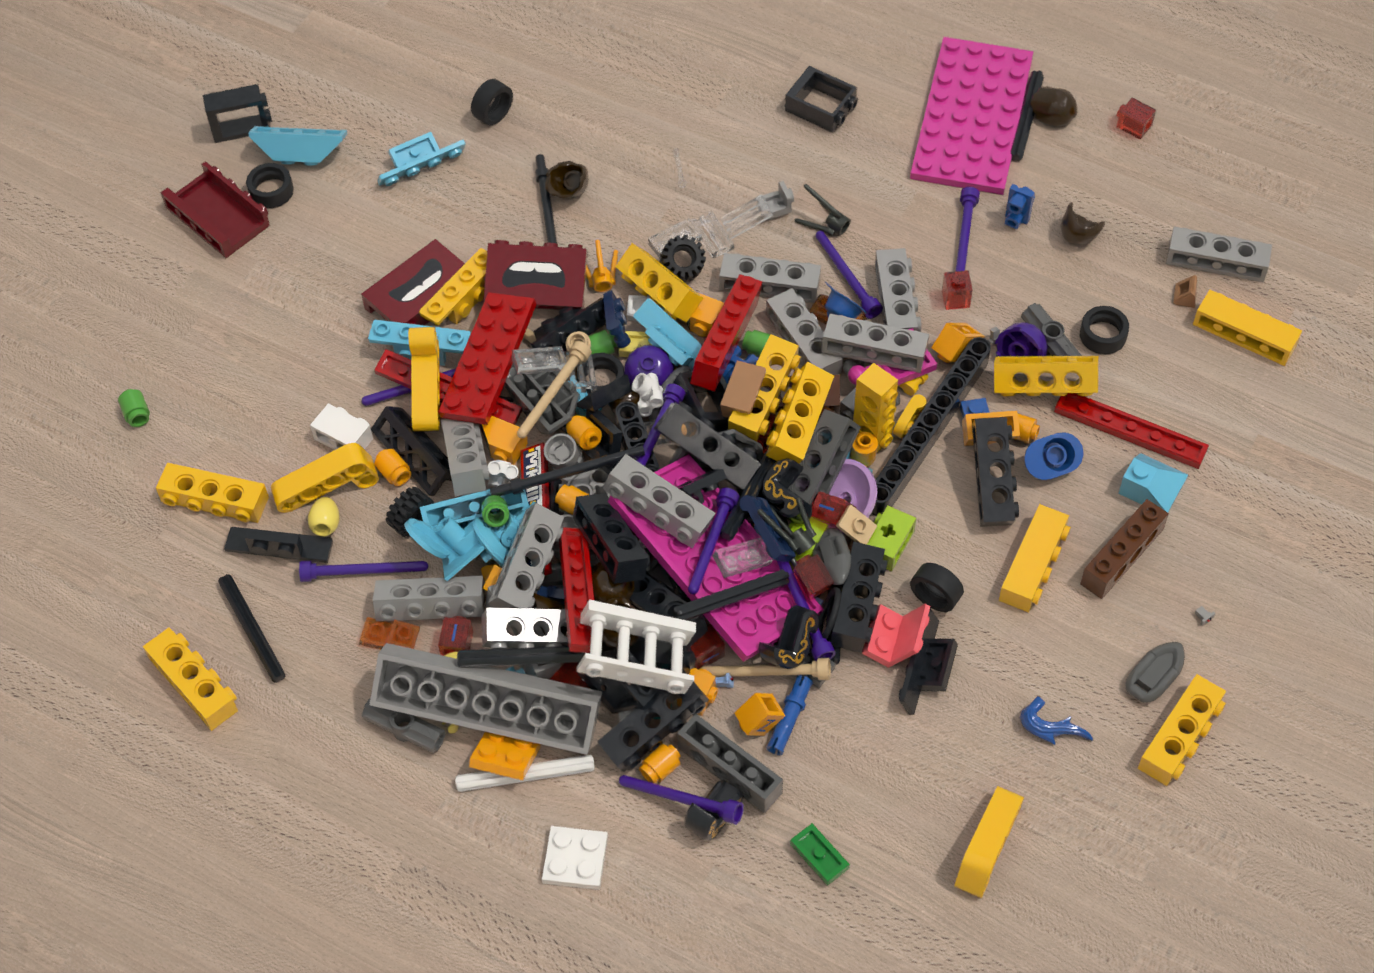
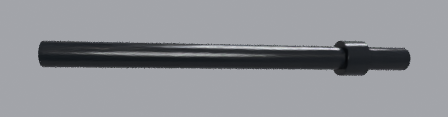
[535,154,557,244]
[490,445,645,496]

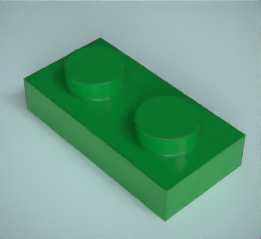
[790,823,850,886]

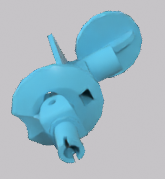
[404,501,536,581]

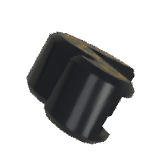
[762,458,812,524]
[759,605,819,669]
[684,780,744,841]

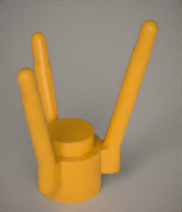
[586,239,618,292]

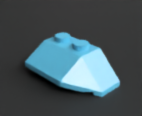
[249,126,347,166]
[420,489,529,529]

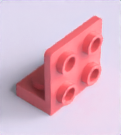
[862,604,930,668]

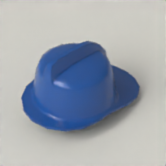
[825,282,866,319]
[1024,432,1084,480]

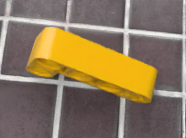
[408,327,440,432]
[271,443,379,513]
[954,786,1024,898]

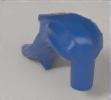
[1020,696,1093,745]

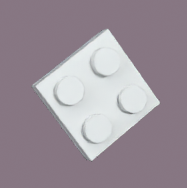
[542,826,608,890]

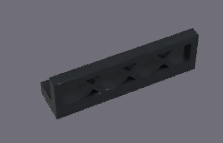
[371,406,452,496]

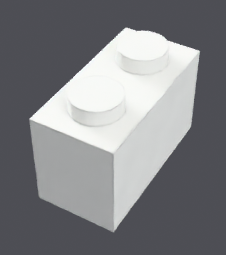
[310,403,373,450]

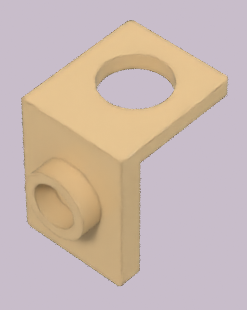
[836,505,877,551]

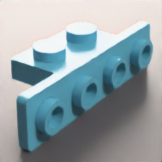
[377,132,466,186]
[633,298,702,370]
[368,320,471,366]

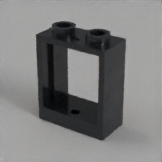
[785,66,858,133]
[202,84,272,143]
[673,372,729,434]
[577,648,659,714]

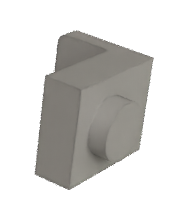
[756,181,794,220]

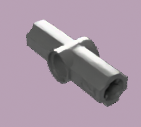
[1021,303,1082,356]
[361,698,446,754]

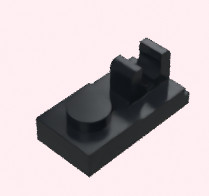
[677,468,727,504]

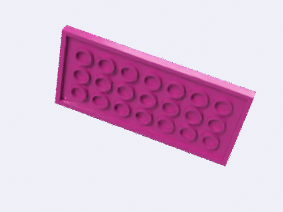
[910,37,1034,195]
[608,454,824,662]

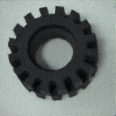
[659,235,706,283]
[386,487,434,537]

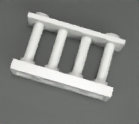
[577,600,696,694]

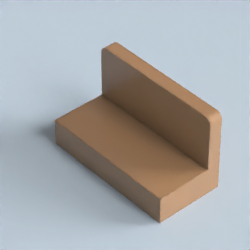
[720,360,766,418]

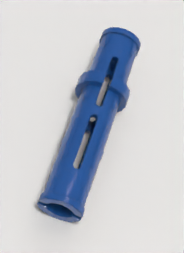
[766,675,813,755]

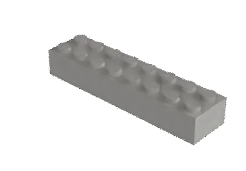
[370,643,603,755]

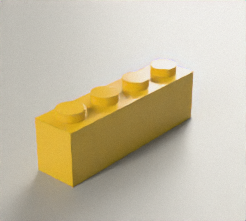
[1193,290,1302,366]
[999,504,1071,613]

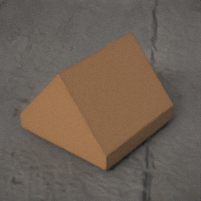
[1173,275,1197,308]

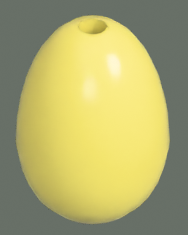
[308,497,339,537]

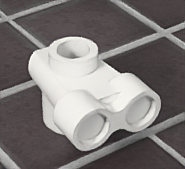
[632,373,663,416]
[487,460,519,487]

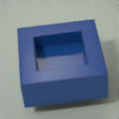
[960,398,990,418]

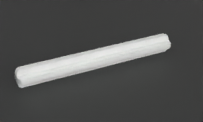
[455,755,595,792]

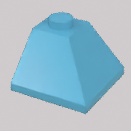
[1118,453,1188,513]

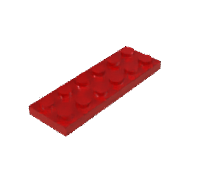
[438,292,537,425]

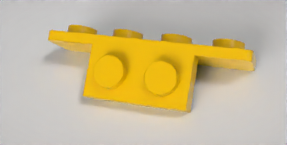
[419,248,487,325]

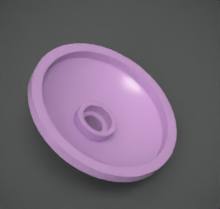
[808,459,877,535]

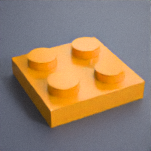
[469,732,541,781]

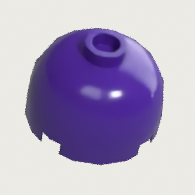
[995,322,1047,356]
[624,345,674,389]

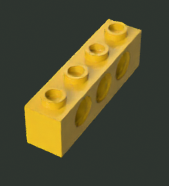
[615,243,703,322]
[728,334,801,442]
[994,356,1099,396]
[766,362,834,464]
[853,363,898,453]
[156,463,269,523]
[142,627,238,731]
[1137,674,1226,786]

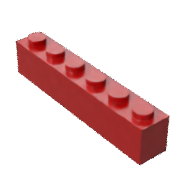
[690,274,763,391]

